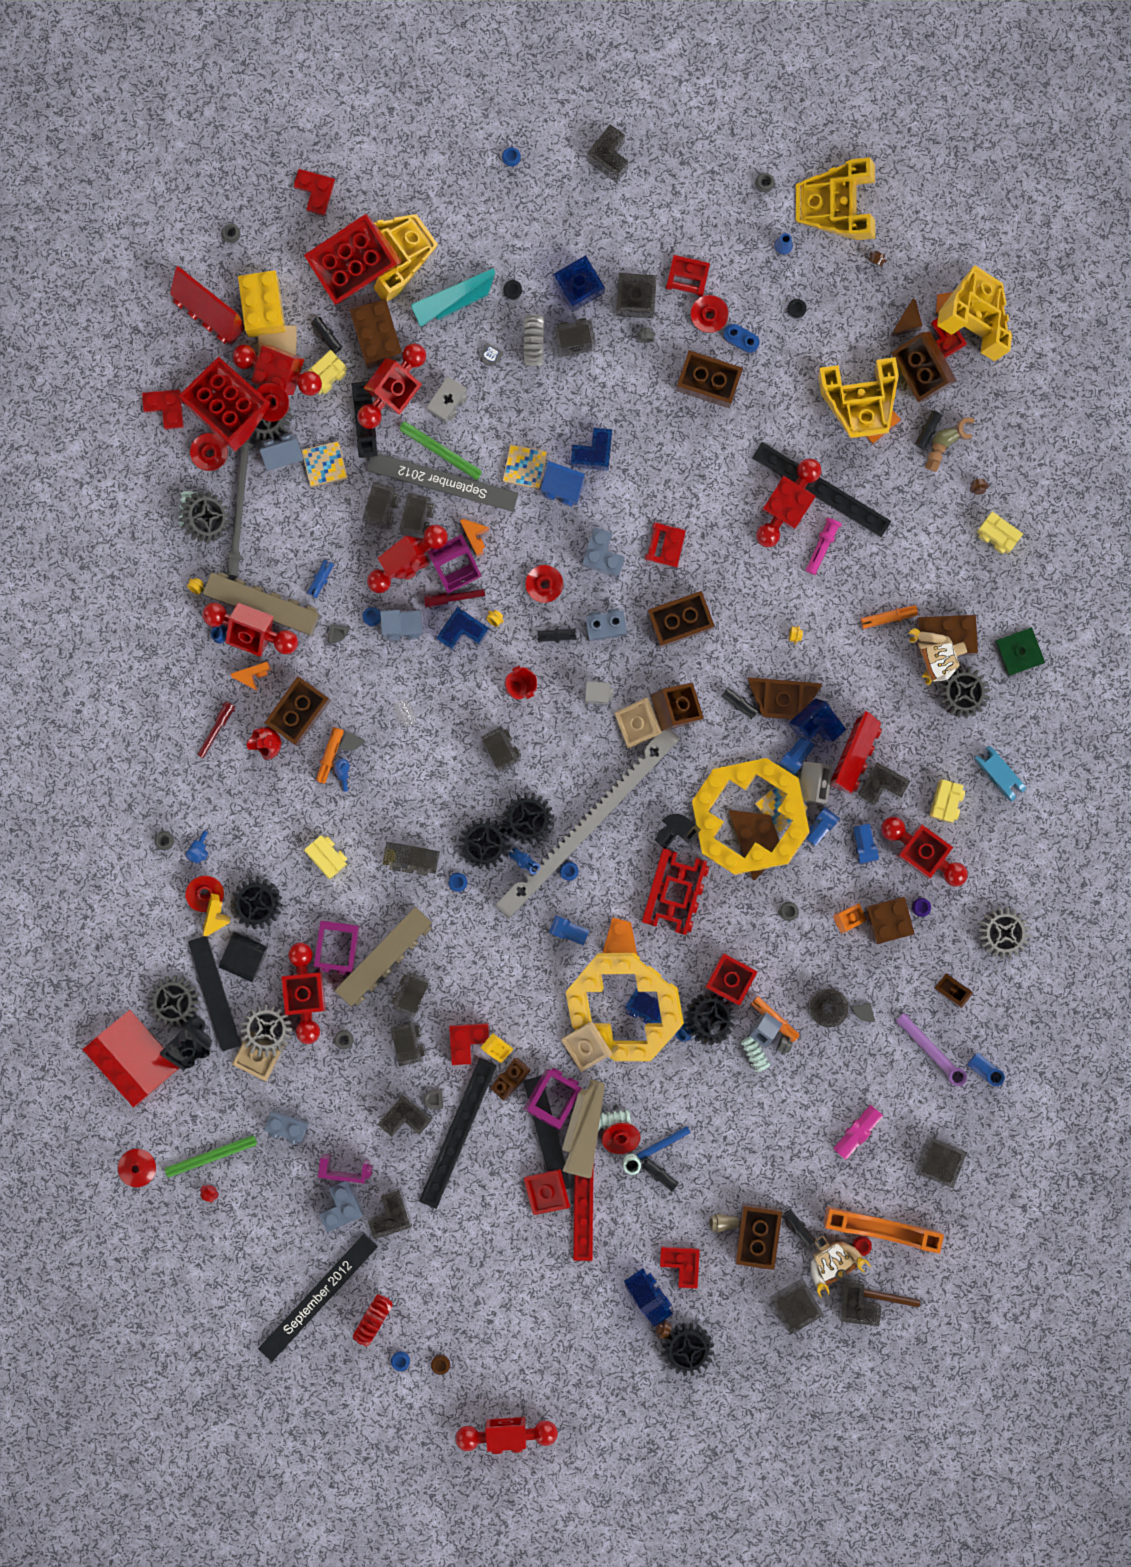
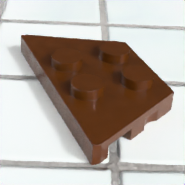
[748,677,822,721]
[728,810,780,881]

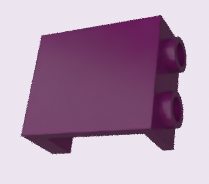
[318,1154,373,1184]

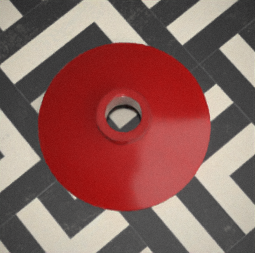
[691,295,729,333]
[256,383,289,422]
[190,433,228,471]
[525,565,564,603]
[185,875,224,912]
[602,1123,641,1154]
[118,1149,156,1188]

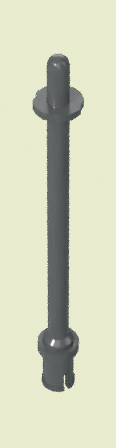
[226,437,254,577]

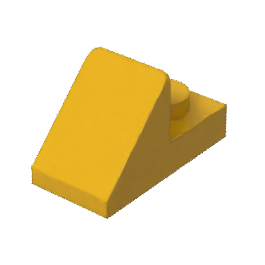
[202,894,230,936]

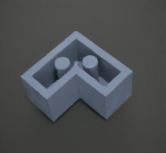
[582,527,625,578]
[380,610,423,642]
[319,1181,364,1232]

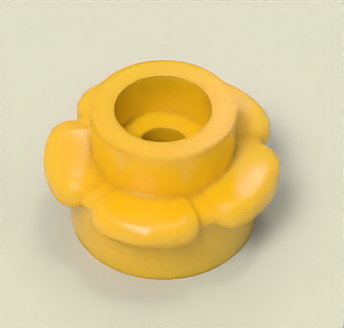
[187,578,205,595]
[486,610,504,627]
[788,625,803,644]

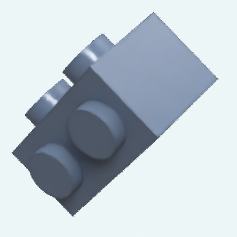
[260,433,304,471]
[585,608,627,641]
[264,1110,310,1145]

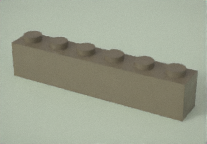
[203,572,320,636]
[335,907,433,1007]

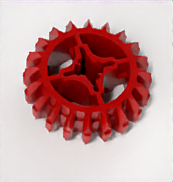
[353,1294,393,1347]

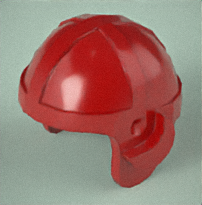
[504,665,537,700]
[246,727,282,760]

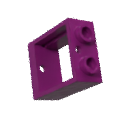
[427,534,482,593]
[314,921,360,975]
[523,1068,583,1129]

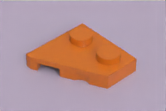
[603,917,637,955]

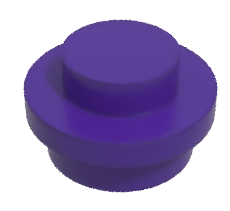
[912,898,931,917]

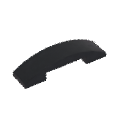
[351,381,378,458]

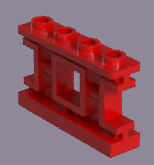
[641,848,710,935]

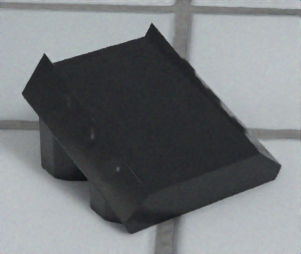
[219,932,268,982]
[160,1021,212,1071]

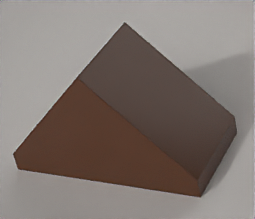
[891,299,923,337]
[934,974,973,1008]

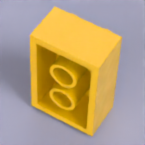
[238,270,286,338]

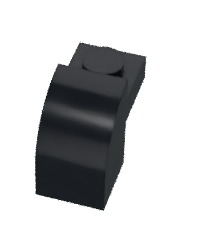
[654,814,701,849]

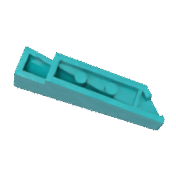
[411,268,496,327]

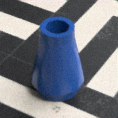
[774,233,793,254]

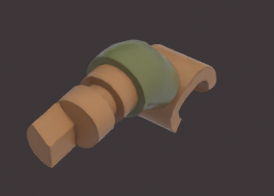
[925,417,975,472]

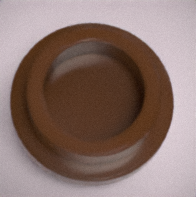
[868,251,887,267]
[970,478,989,495]
[655,1319,671,1339]
[431,1355,451,1375]

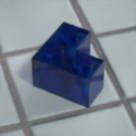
[571,427,613,471]
[436,607,490,651]
[788,698,847,742]
[624,987,662,1024]
[624,1268,673,1327]

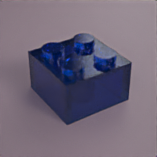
[553,255,605,312]

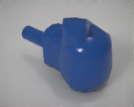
[334,758,350,792]
[185,831,208,864]

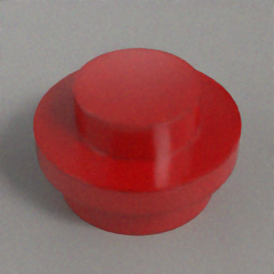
[200,1185,219,1202]
[852,1236,872,1256]

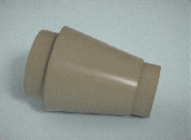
[709,1213,739,1233]

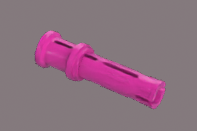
[805,517,842,576]

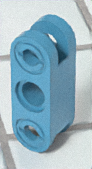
[974,746,1026,802]

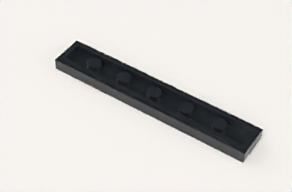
[188,936,241,1052]
[523,1075,572,1190]

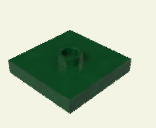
[995,627,1045,676]

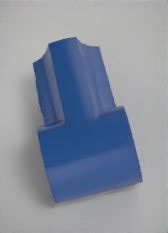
[778,736,815,775]
[806,806,840,846]
[853,824,879,864]
[548,915,590,946]
[967,1052,1005,1086]

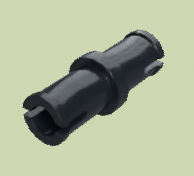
[311,317,343,354]
[914,410,943,450]
[537,628,577,643]
[721,687,758,719]
[641,1158,679,1192]
[782,1209,816,1247]

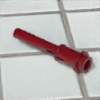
[424,589,486,609]
[197,701,236,758]

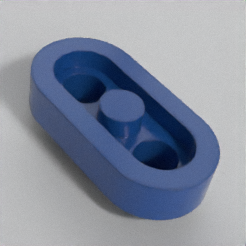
[724,324,760,353]

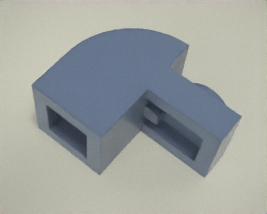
[750,1012,782,1047]

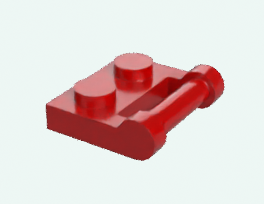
[666,255,710,297]
[644,522,686,568]

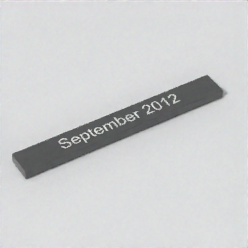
[367,454,519,512]

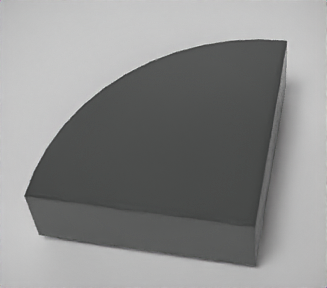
[328,624,350,644]
[338,732,365,751]
[851,1003,875,1022]

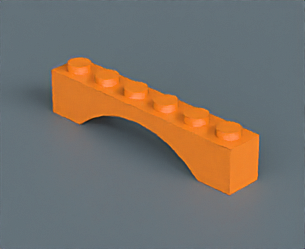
[823,1206,944,1254]

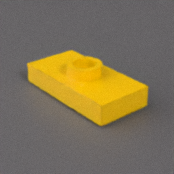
[480,1033,513,1063]

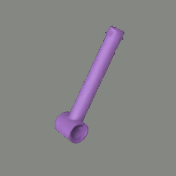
[895,1013,967,1086]

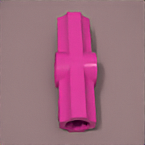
[833,1105,883,1160]

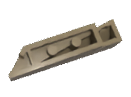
[562,1079,605,1178]

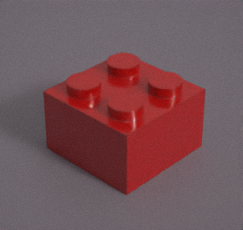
[704,953,758,1006]

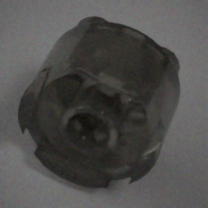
[808,988,848,1027]

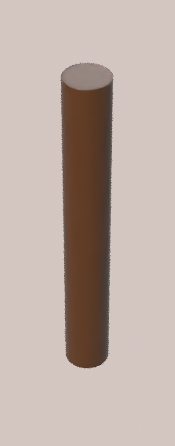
[862,1289,920,1308]

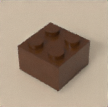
[650,682,704,731]
[865,897,915,944]

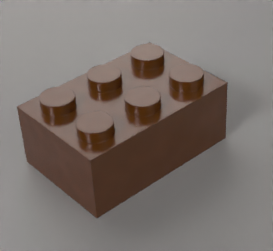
[350,299,403,369]
[891,331,957,402]
[676,350,743,409]
[647,591,715,648]
[915,615,978,658]
[264,676,331,747]
[734,1203,782,1270]

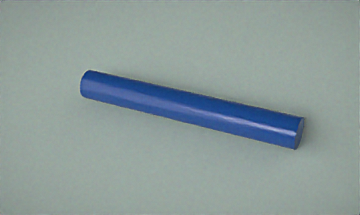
[637,1126,691,1161]

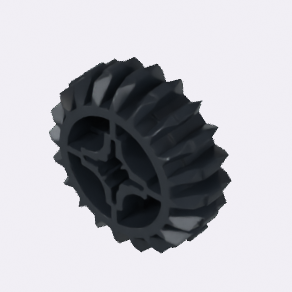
[503,793,554,845]
[459,818,510,869]
[230,878,283,930]
[683,993,735,1045]
[662,1322,714,1376]

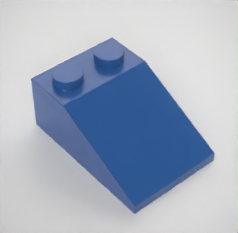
[541,461,585,507]

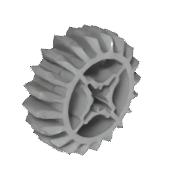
[524,314,544,367]
[978,907,1031,959]
[240,1005,293,1057]

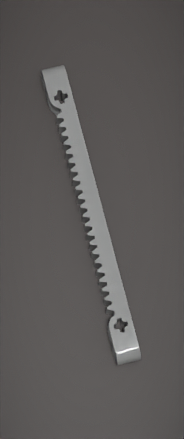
[495,729,681,919]

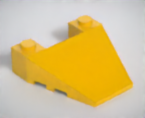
[796,157,875,241]
[373,214,438,301]
[937,265,1012,362]
[818,357,899,438]

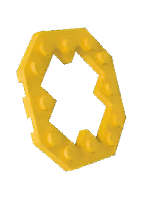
[692,758,810,875]
[565,953,684,1061]

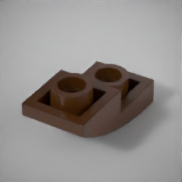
[490,1058,531,1101]

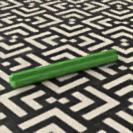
[399,421,482,480]
[165,1135,257,1178]

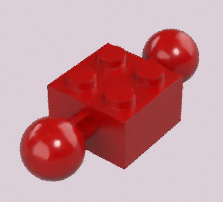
[357,343,427,429]
[232,345,322,396]
[756,458,822,548]
[367,525,448,594]
[202,603,298,657]
[881,817,968,887]
[281,942,326,1044]
[455,1417,558,1454]

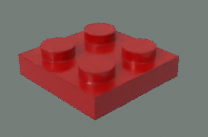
[524,1169,570,1215]

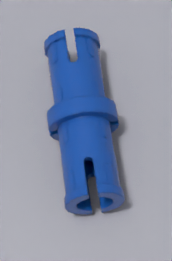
[306,559,334,599]
[509,848,540,874]

